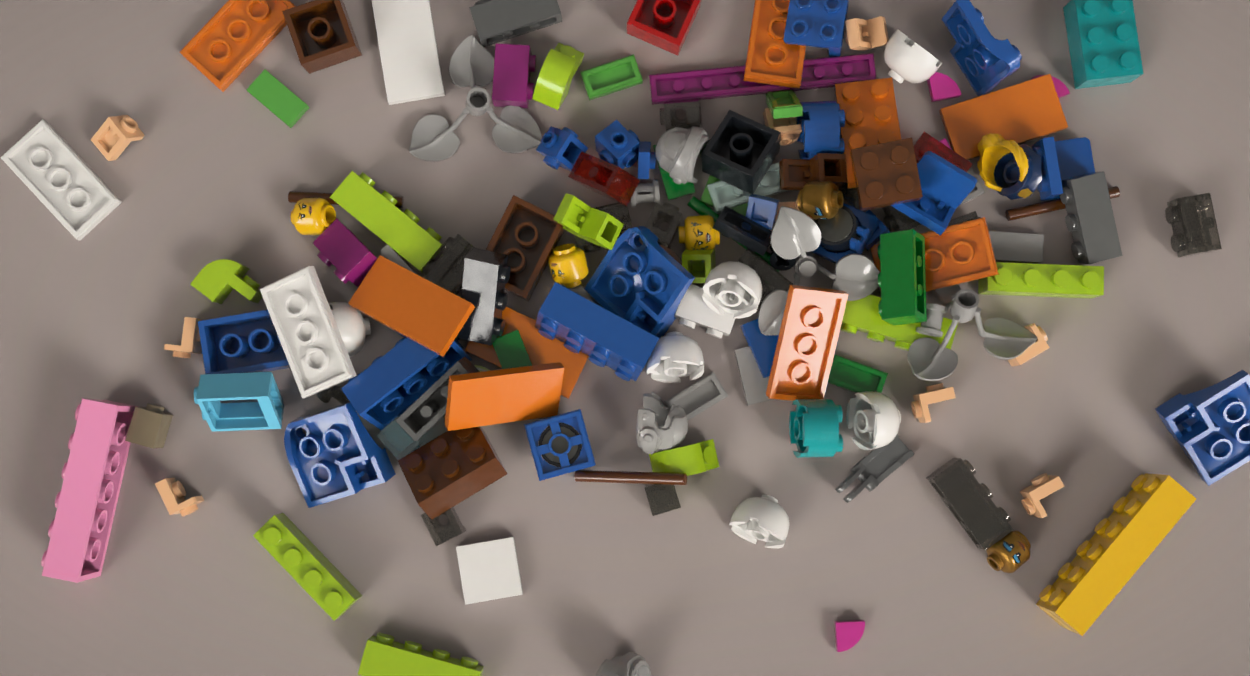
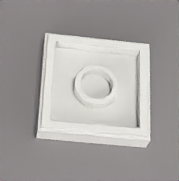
[456,536,523,605]

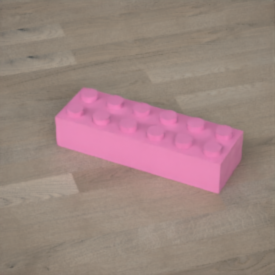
[41,398,139,583]

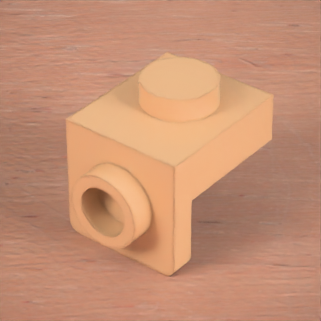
[844,16,889,51]
[763,108,802,146]
[164,317,202,359]
[911,383,956,423]
[1020,473,1064,518]

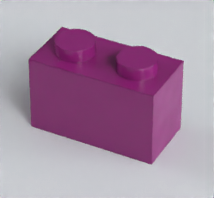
[492,43,536,109]
[313,218,377,287]

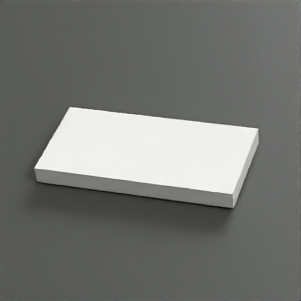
[371,0,445,105]
[0,119,122,240]
[260,266,357,398]

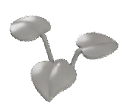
[409,35,542,161]
[758,206,880,336]
[907,284,1037,381]

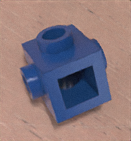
[595,119,640,172]
[536,126,588,172]

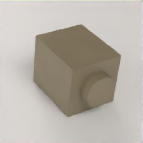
[125,403,173,449]

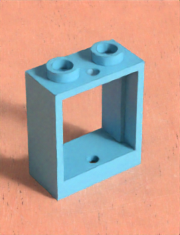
[194,372,285,432]

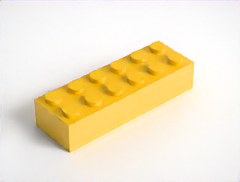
[1036,473,1196,636]

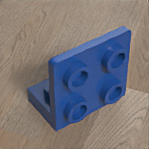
[784,0,849,57]

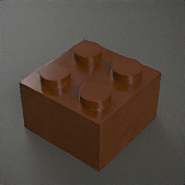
[282,0,362,74]
[850,137,923,211]

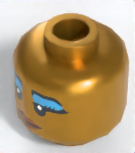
[797,181,844,219]
[986,530,1031,573]

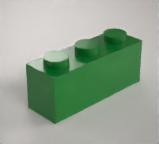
[877,229,927,325]

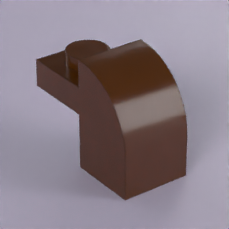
[779,153,847,190]

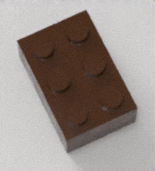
[486,195,565,302]
[398,426,508,520]

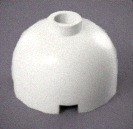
[884,29,942,84]
[702,261,762,319]
[328,302,371,357]
[646,331,704,383]
[846,391,901,450]
[729,495,790,549]

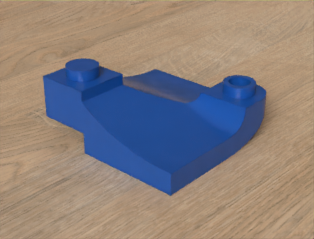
[942,0,1022,97]
[584,226,695,338]
[1155,370,1250,486]
[284,402,396,508]

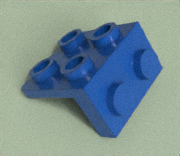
[1032,137,1095,201]
[890,151,977,235]

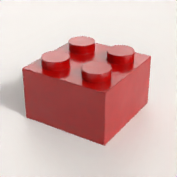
[627,0,702,56]

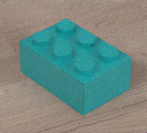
[1063,0,1144,89]

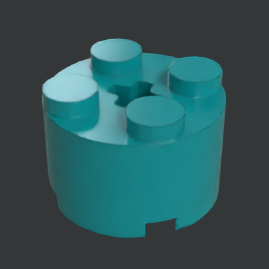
[789,399,843,458]

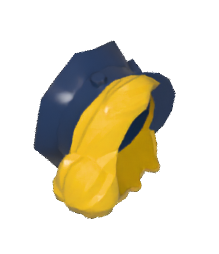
[977,133,1042,200]

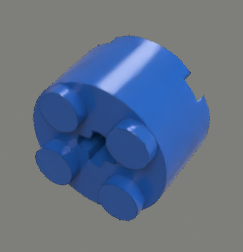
[797,100,845,160]

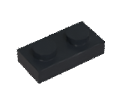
[713,205,772,256]

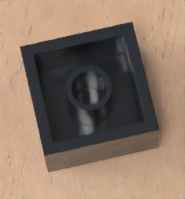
[702,110,781,195]

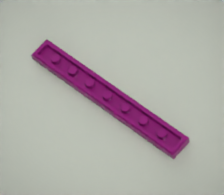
[649,53,876,105]

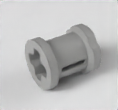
[630,179,660,207]
[916,303,948,337]

